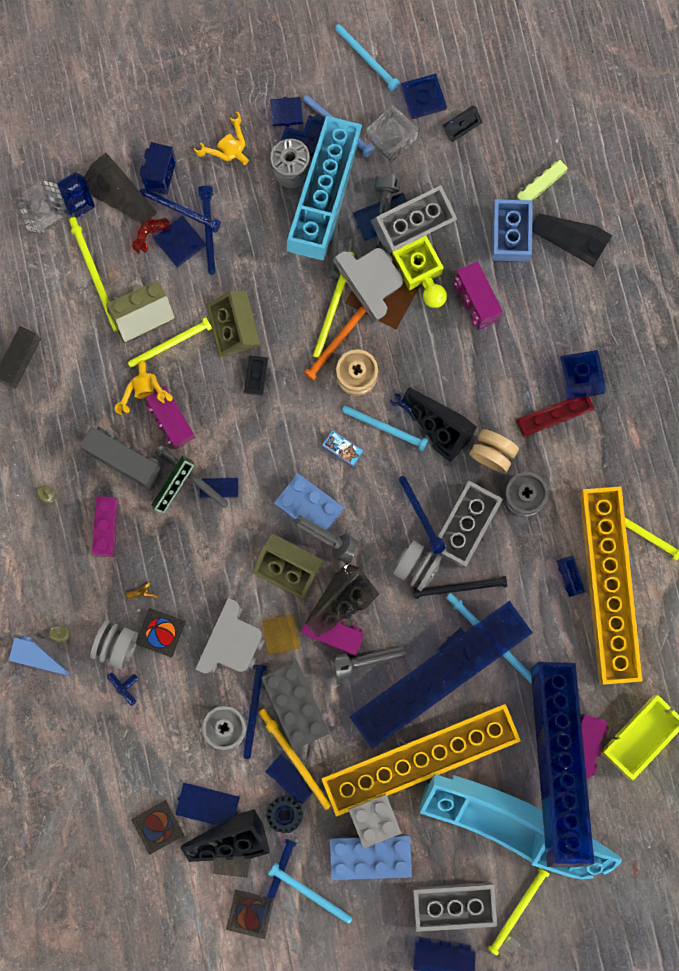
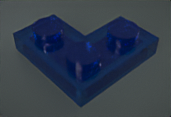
[281,115,325,156]

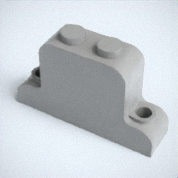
[332,248,403,323]
[195,598,265,674]

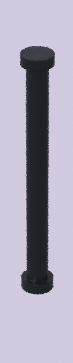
[414,576,507,599]

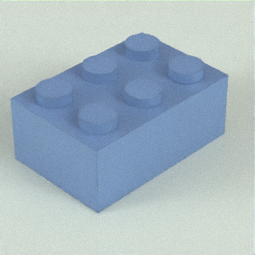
[492,199,533,262]
[274,473,344,541]

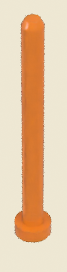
[303,306,366,381]

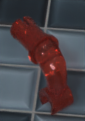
[132,218,170,254]

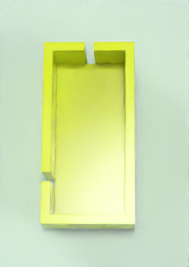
[601,695,679,781]

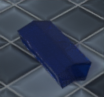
[265,754,313,805]

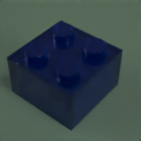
[139,142,177,195]
[560,350,605,400]

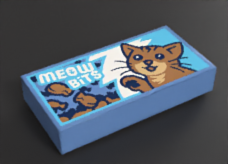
[322,430,364,467]

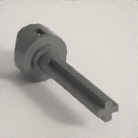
[375,173,401,246]
[294,515,360,564]
[331,646,406,679]

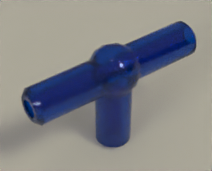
[107,673,139,706]

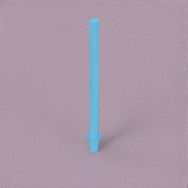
[446,593,542,690]

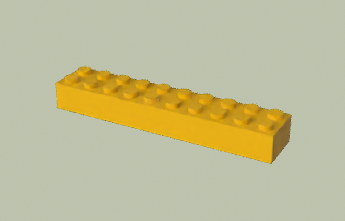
[579,487,642,685]
[321,704,521,817]

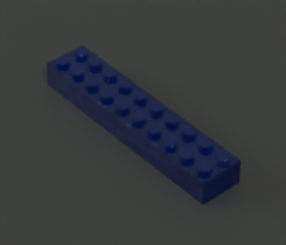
[349,601,533,750]
[530,662,595,867]

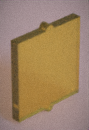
[263,615,300,655]

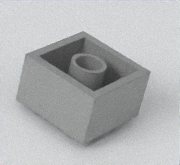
[349,794,402,848]

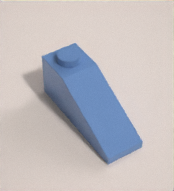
[8,635,69,675]

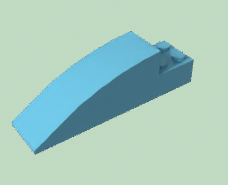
[287,116,362,261]

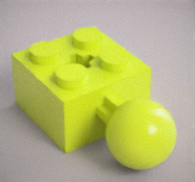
[392,235,447,308]

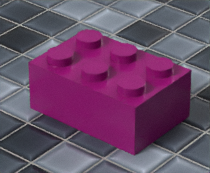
[453,261,503,330]

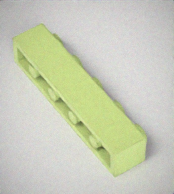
[516,160,568,200]

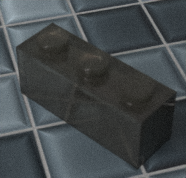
[0,326,41,389]

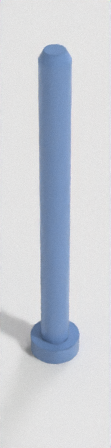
[303,95,374,157]

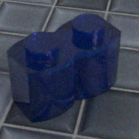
[57,172,95,218]

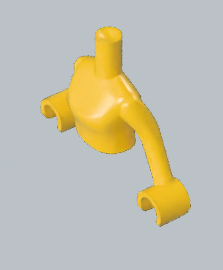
[194,112,249,165]
[114,362,172,415]

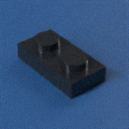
[443,106,483,142]
[244,355,268,396]

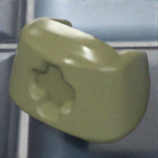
[37,485,57,505]
[49,626,69,643]

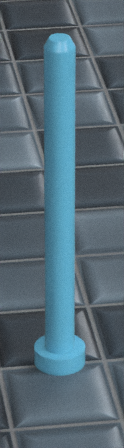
[335,24,400,91]
[342,406,428,452]
[268,862,352,923]

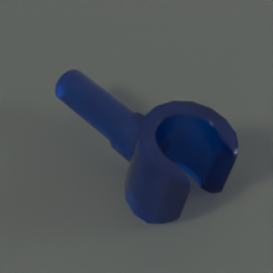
[390,393,413,414]

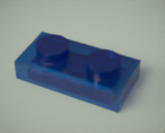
[200,478,239,499]
[557,556,586,597]

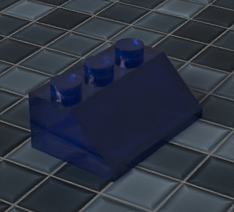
[411,937,476,971]

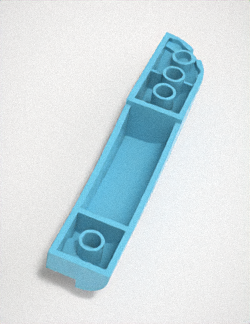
[420,774,622,879]

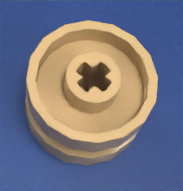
[336,349,378,396]
[469,429,519,473]

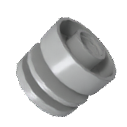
[270,139,311,188]
[393,540,442,591]
[90,620,138,670]

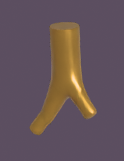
[126,581,158,600]

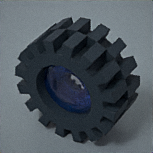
[267,796,303,834]

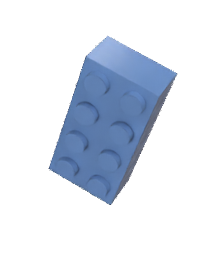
[330,834,412,880]

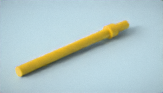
[258,708,332,810]

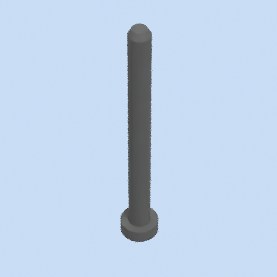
[326,192,341,279]
[155,444,229,508]

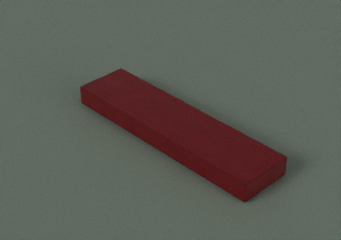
[516,392,594,437]

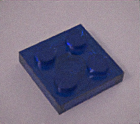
[401,73,447,120]
[153,215,206,268]

